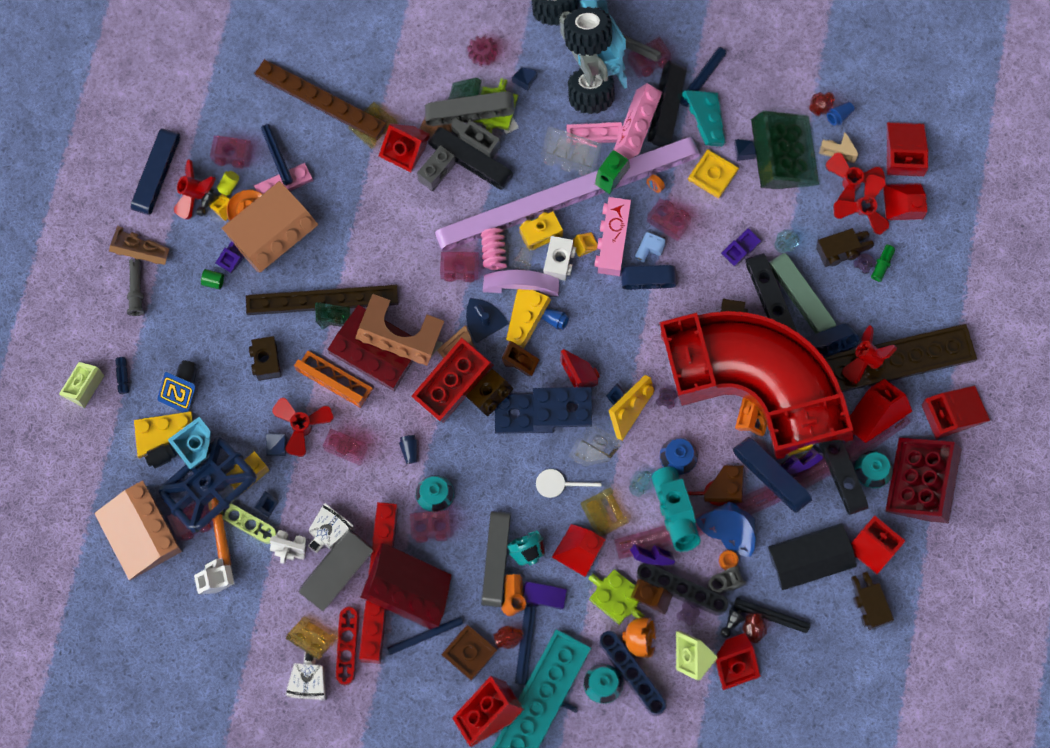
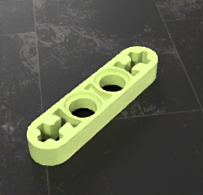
[208,501,277,544]

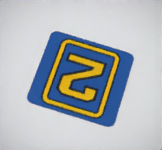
[157,372,195,413]

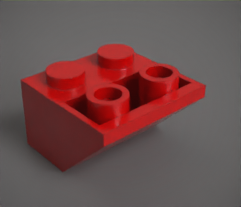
[851,515,905,574]

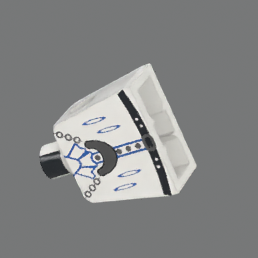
[308,503,355,553]
[286,653,326,700]

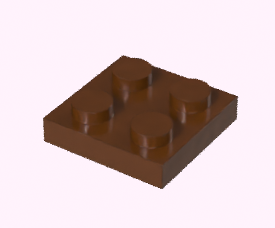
[441,624,498,681]

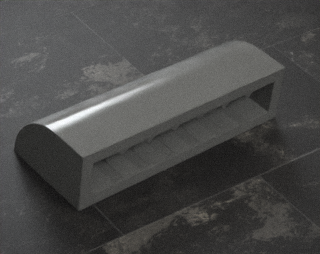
[298,528,373,611]

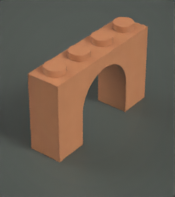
[355,294,444,366]

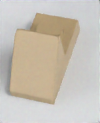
[819,132,858,163]

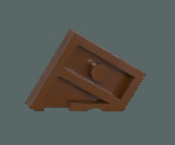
[704,465,744,503]

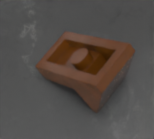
[502,341,540,376]
[630,579,673,614]

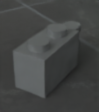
[451,119,501,159]

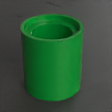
[201,269,224,290]

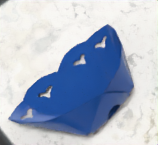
[695,502,756,557]

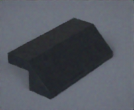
[768,523,857,591]

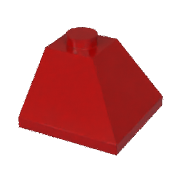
[378,123,430,173]
[883,183,927,220]
[560,349,600,388]
[552,524,606,577]
[715,633,760,690]

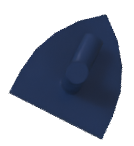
[466,298,509,343]

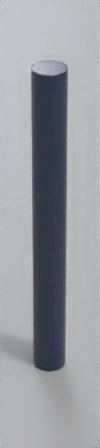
[387,617,463,655]

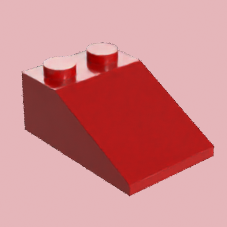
[452,676,524,747]

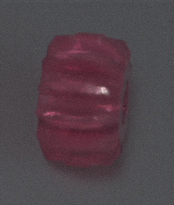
[467,35,498,67]

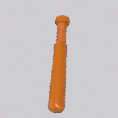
[211,493,232,566]

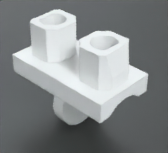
[270,530,306,564]

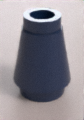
[399,435,418,464]

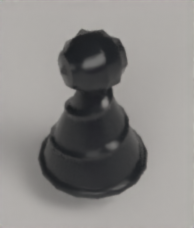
[196,188,218,216]
[720,609,746,638]

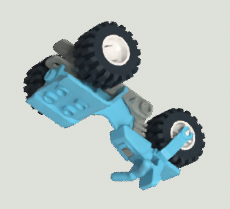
[532,0,627,114]

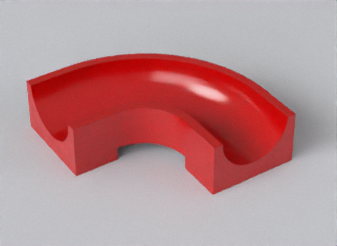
[659,311,854,460]

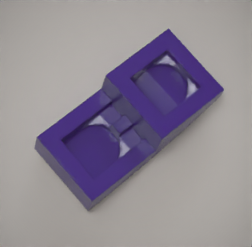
[721,228,762,267]
[215,241,244,273]
[780,448,823,475]
[630,544,676,565]
[523,582,567,610]

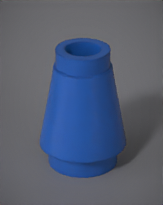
[827,102,854,126]
[541,308,569,330]

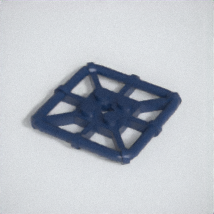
[158,437,257,533]

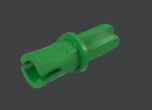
[871,245,895,282]

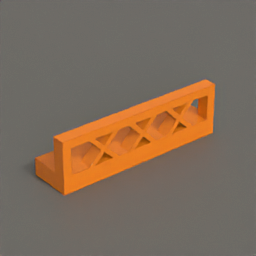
[294,351,373,408]
[735,398,767,436]

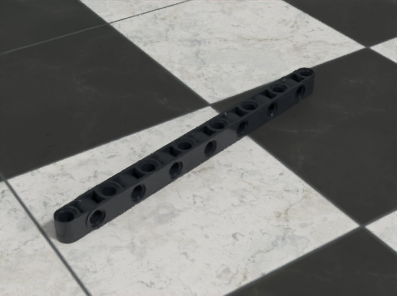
[745,253,868,515]

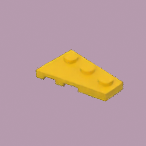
[506,289,551,349]
[608,375,654,441]
[134,412,193,458]

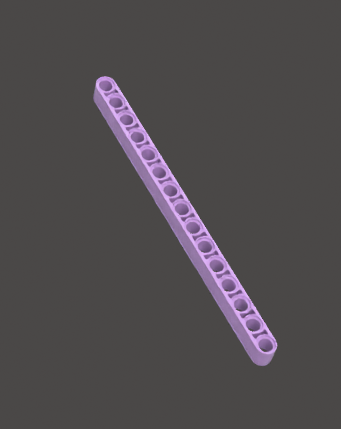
[435,137,700,251]

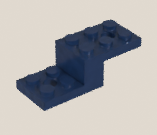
[495,387,592,434]

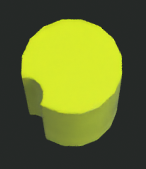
[217,171,240,195]

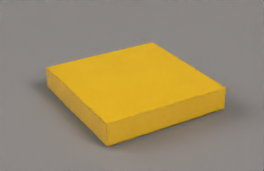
[688,149,739,199]

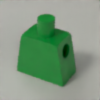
[595,150,630,194]

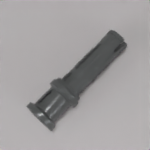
[127,259,144,316]

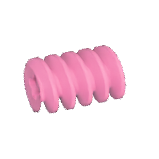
[481,228,507,270]

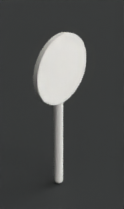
[536,469,602,498]

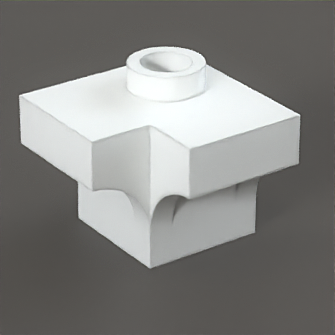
[194,559,234,594]

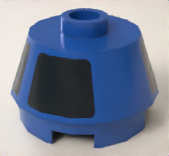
[660,438,698,475]

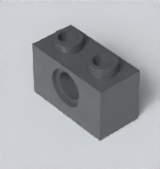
[417,146,456,192]

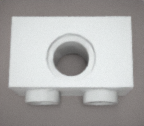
[543,236,576,281]

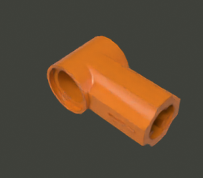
[501,574,526,616]

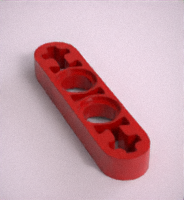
[336,607,358,686]

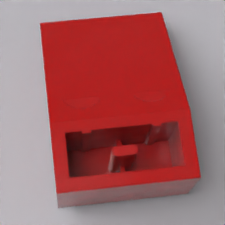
[887,122,928,177]
[850,379,912,443]
[921,386,990,440]

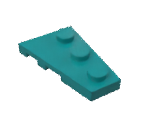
[682,90,725,146]

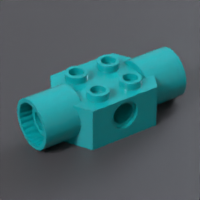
[651,467,701,552]

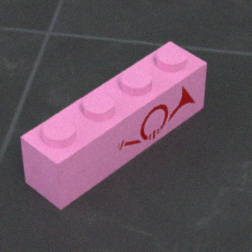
[614,83,662,159]
[595,197,631,276]

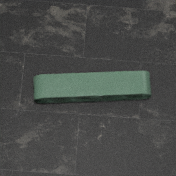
[769,253,836,334]

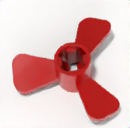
[826,153,885,202]
[174,159,216,220]
[833,174,889,235]
[842,325,897,383]
[272,398,334,457]

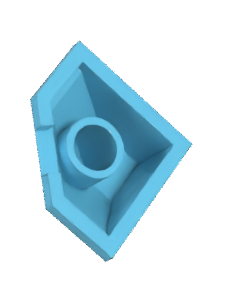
[168,417,211,470]

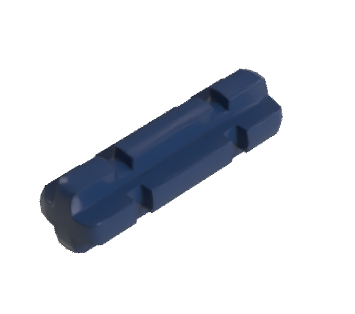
[115,357,129,394]

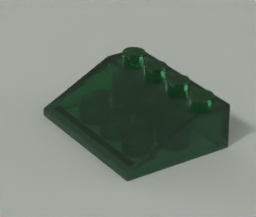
[751,110,819,189]

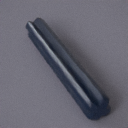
[680,47,726,107]
[261,124,293,185]
[515,606,536,685]

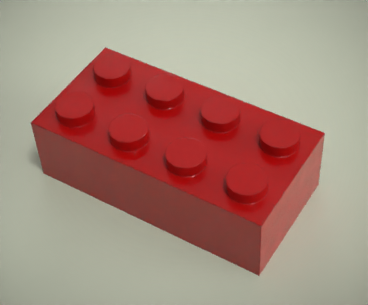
[411,338,494,423]

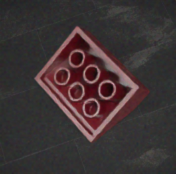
[327,305,413,392]
[885,438,962,523]
[360,542,452,629]

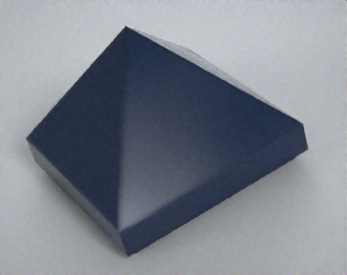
[606,383,626,405]
[255,491,279,517]

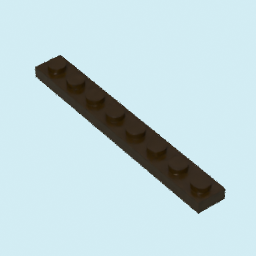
[246,285,398,315]

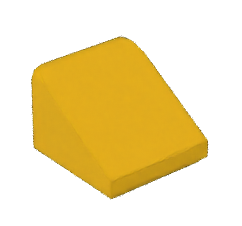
[209,194,230,221]
[573,232,598,257]

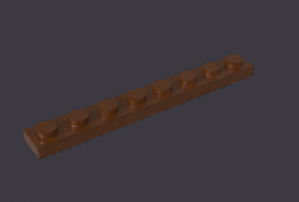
[254,59,387,140]

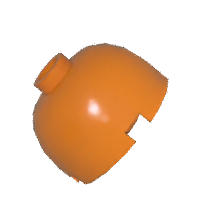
[622,617,656,658]

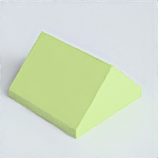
[59,362,104,408]
[676,631,718,680]

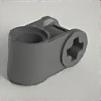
[707,565,747,594]

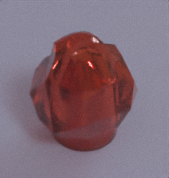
[808,92,834,117]
[742,614,767,644]
[494,626,524,649]

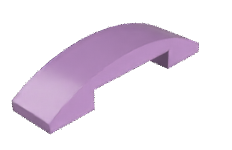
[483,270,559,296]

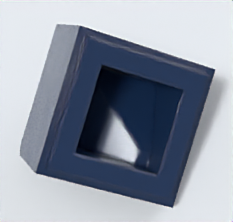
[512,67,537,91]
[734,139,756,161]
[266,434,287,456]

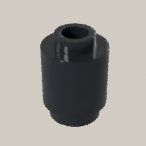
[176,360,197,384]
[145,443,175,469]

